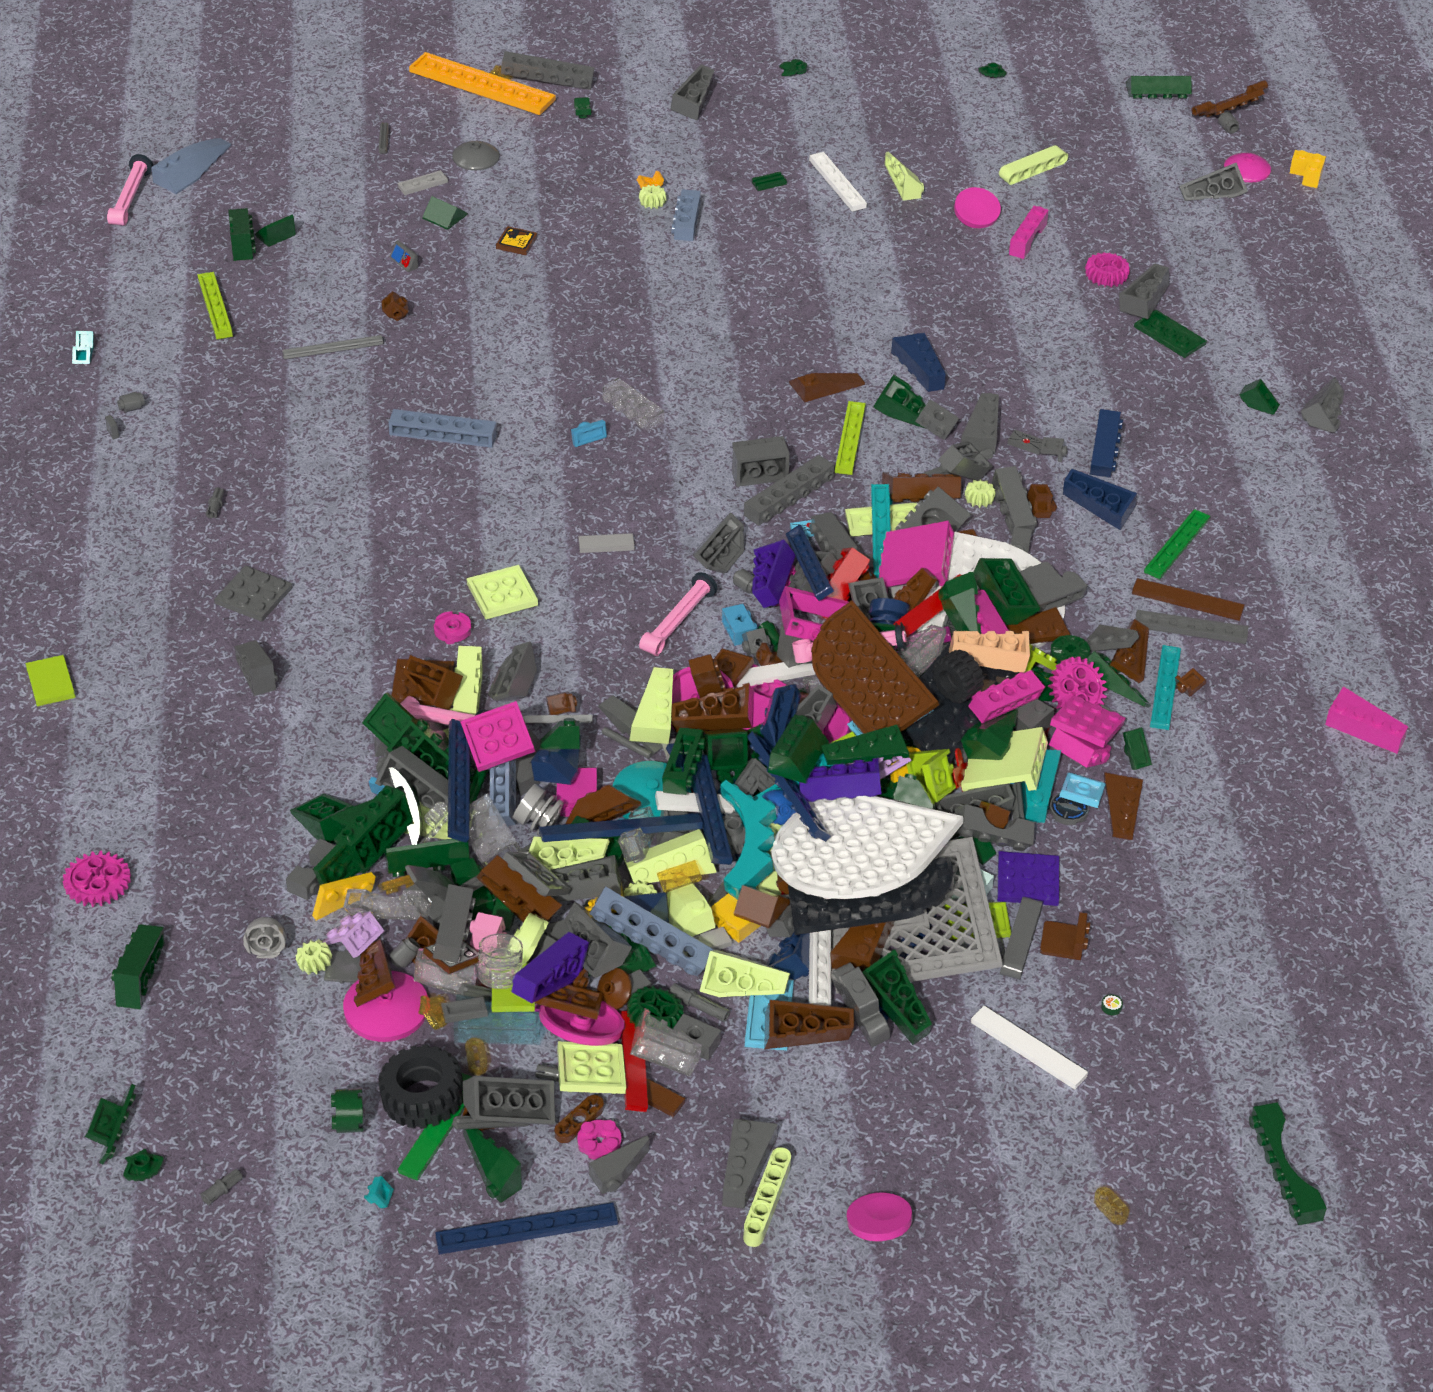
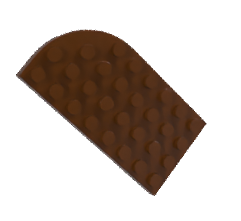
[811,601,939,734]

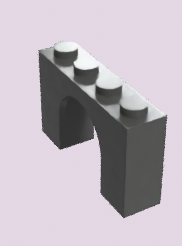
[895,487,971,532]

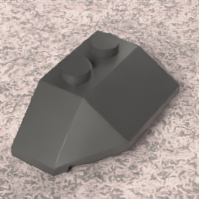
[693,512,744,574]
[488,641,537,701]

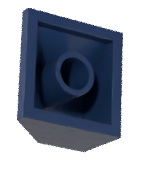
[625,892,669,935]

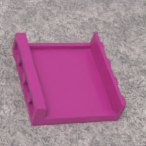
[879,521,955,592]

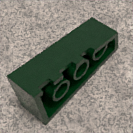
[862,949,932,1045]

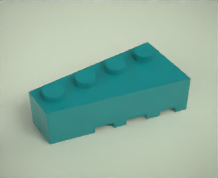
[1022,750,1061,823]

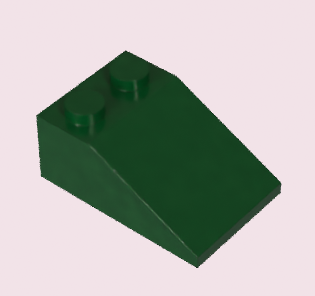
[290,793,353,843]

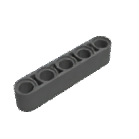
[1000,897,1043,980]

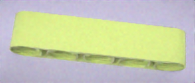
[999,145,1068,185]
[743,1147,791,1247]

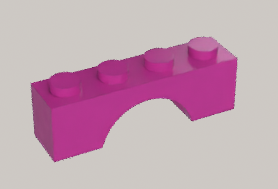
[1009,206,1049,259]

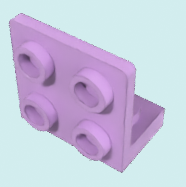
[323,911,384,958]

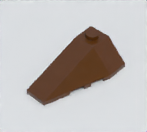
[789,373,865,403]

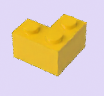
[1290,150,1326,188]

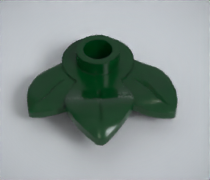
[779,59,807,76]

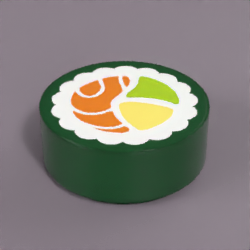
[1101,994,1123,1016]

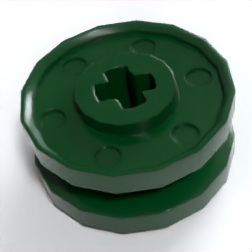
[1050,635,1090,674]

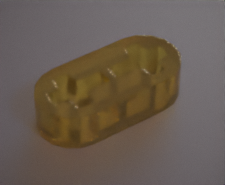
[465,1038,488,1076]
[1094,1187,1129,1225]

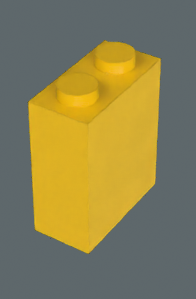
[710,893,760,943]

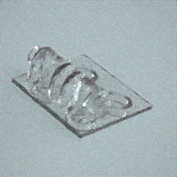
[418,802,448,844]

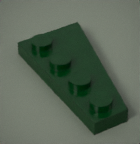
[821,724,910,765]

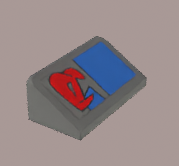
[390,240,418,272]

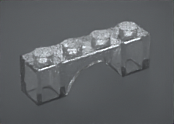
[618,806,656,863]
[343,889,432,920]

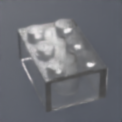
[468,793,522,867]

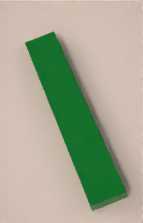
[1144,509,1210,579]
[398,1073,471,1181]

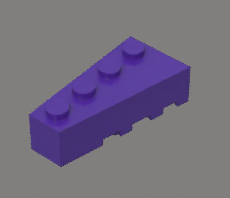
[752,540,795,608]
[799,758,881,802]
[511,932,589,1003]

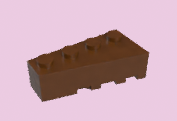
[671,683,753,732]
[476,855,562,923]
[830,921,895,972]
[764,1000,854,1050]

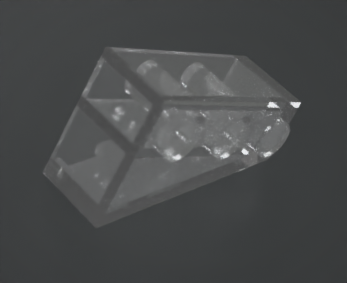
[414,948,481,999]
[630,1008,702,1076]

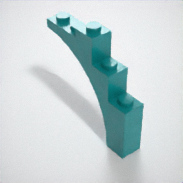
[720,780,777,900]

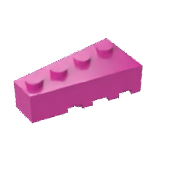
[975,590,1008,634]
[1325,686,1408,754]

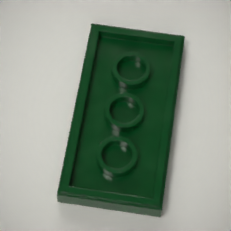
[1134,310,1207,358]

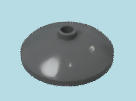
[452,140,500,171]

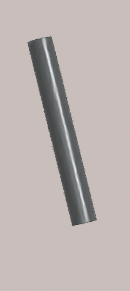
[602,727,653,759]

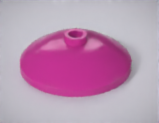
[1224,153,1271,183]

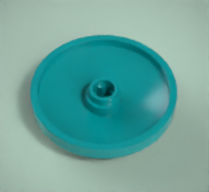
[613,761,691,819]

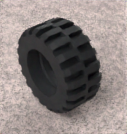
[378,1045,463,1129]

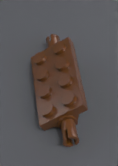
[1191,80,1268,117]

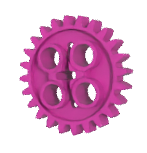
[1048,657,1107,709]
[63,851,131,907]

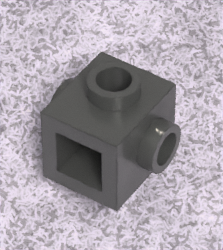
[742,628,770,658]

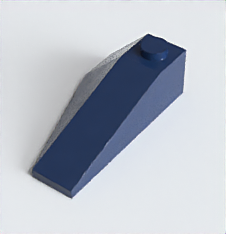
[531,735,581,785]
[766,932,810,980]

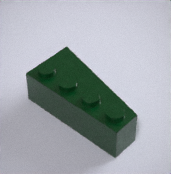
[228,208,256,261]
[111,924,164,1010]

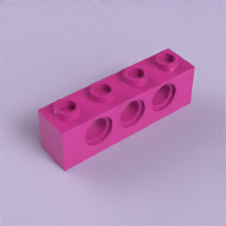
[968,670,1045,724]

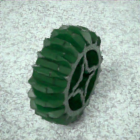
[627,985,684,1037]

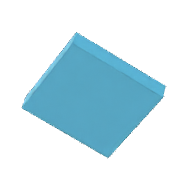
[1059,773,1105,808]

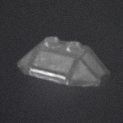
[895,624,946,678]

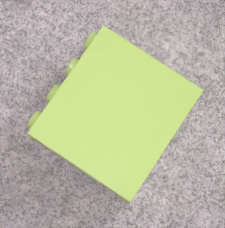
[961,727,1048,792]

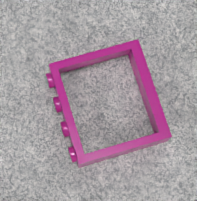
[779,586,849,641]

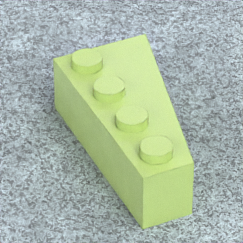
[450,646,483,715]
[630,667,673,744]
[624,829,717,884]

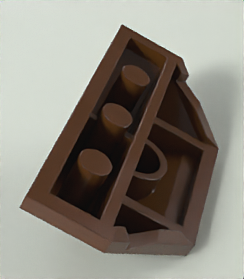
[565,785,641,824]

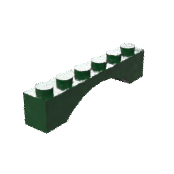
[1249,1102,1327,1226]

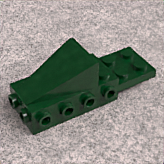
[362,693,475,782]
[313,785,414,885]

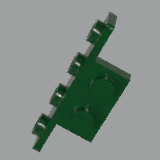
[85,1083,136,1165]

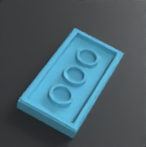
[744,980,794,1051]

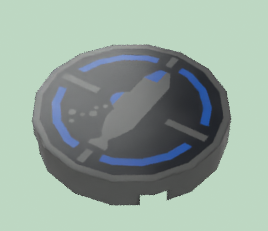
[1049,793,1089,825]

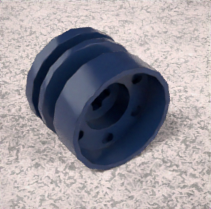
[869,598,909,625]

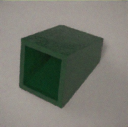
[703,728,748,771]

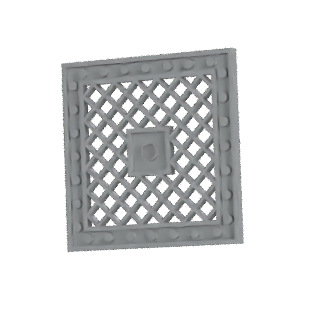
[831,837,1002,994]

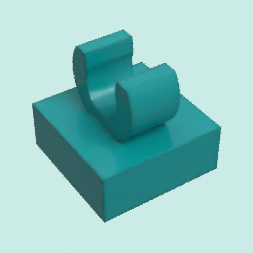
[364,1176,394,1208]

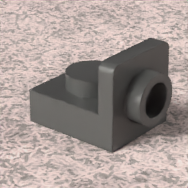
[1040,437,1068,463]

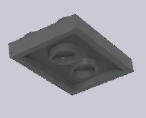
[502,851,571,897]

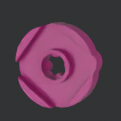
[434,611,471,644]
[577,1120,621,1160]

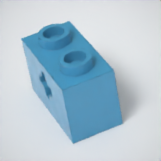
[722,604,758,646]

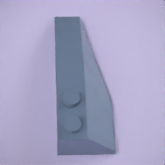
[151,138,231,194]

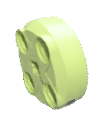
[502,913,549,966]

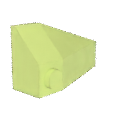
[885,152,924,201]
[528,837,609,870]
[666,877,715,937]
[700,950,790,997]

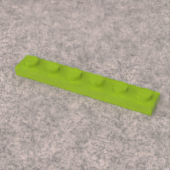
[197,272,233,339]
[835,401,865,475]

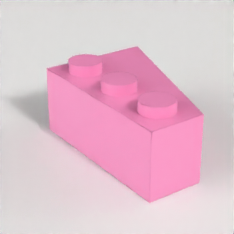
[470,913,510,972]

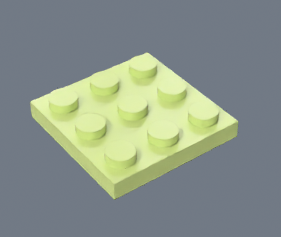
[467,565,538,619]
[557,1041,626,1094]

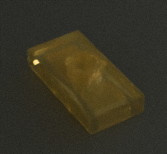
[657,860,702,893]

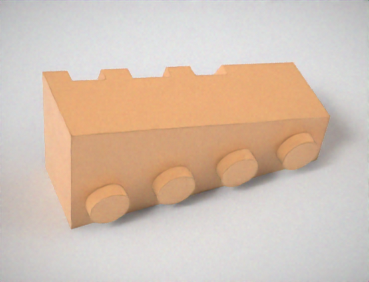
[949,631,1030,673]

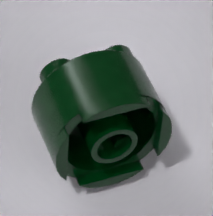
[331,1088,363,1133]

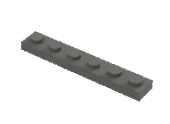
[1135,610,1248,644]

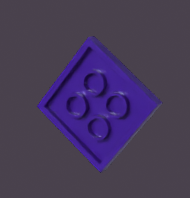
[997,851,1059,906]

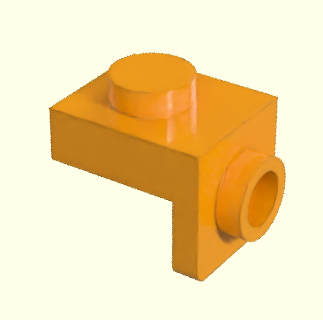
[637,171,664,189]

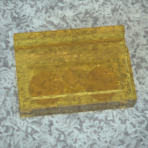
[378,875,414,895]

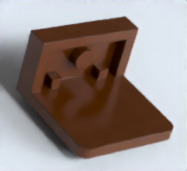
[1040,912,1090,961]

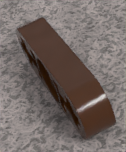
[554,1095,604,1143]

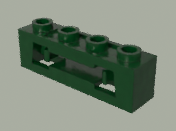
[662,728,706,795]

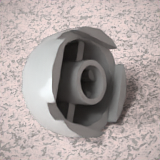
[243,917,286,958]

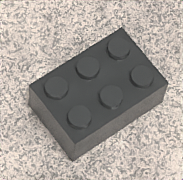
[732,440,790,487]

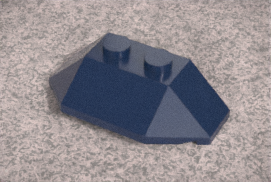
[760,684,801,750]

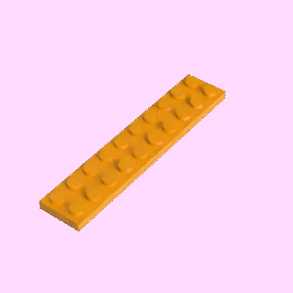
[409,52,556,115]

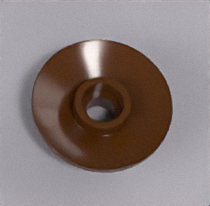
[597,968,632,1010]

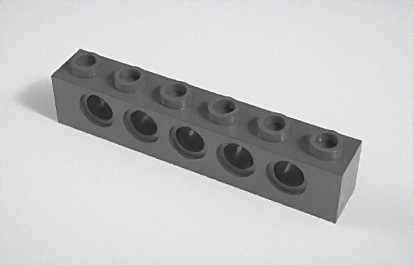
[501,51,595,90]
[744,455,834,526]

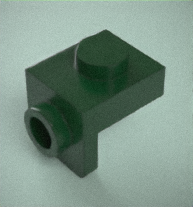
[574,97,591,118]

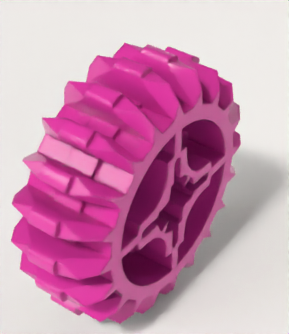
[1085,252,1130,288]

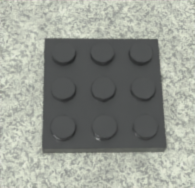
[214,566,293,622]

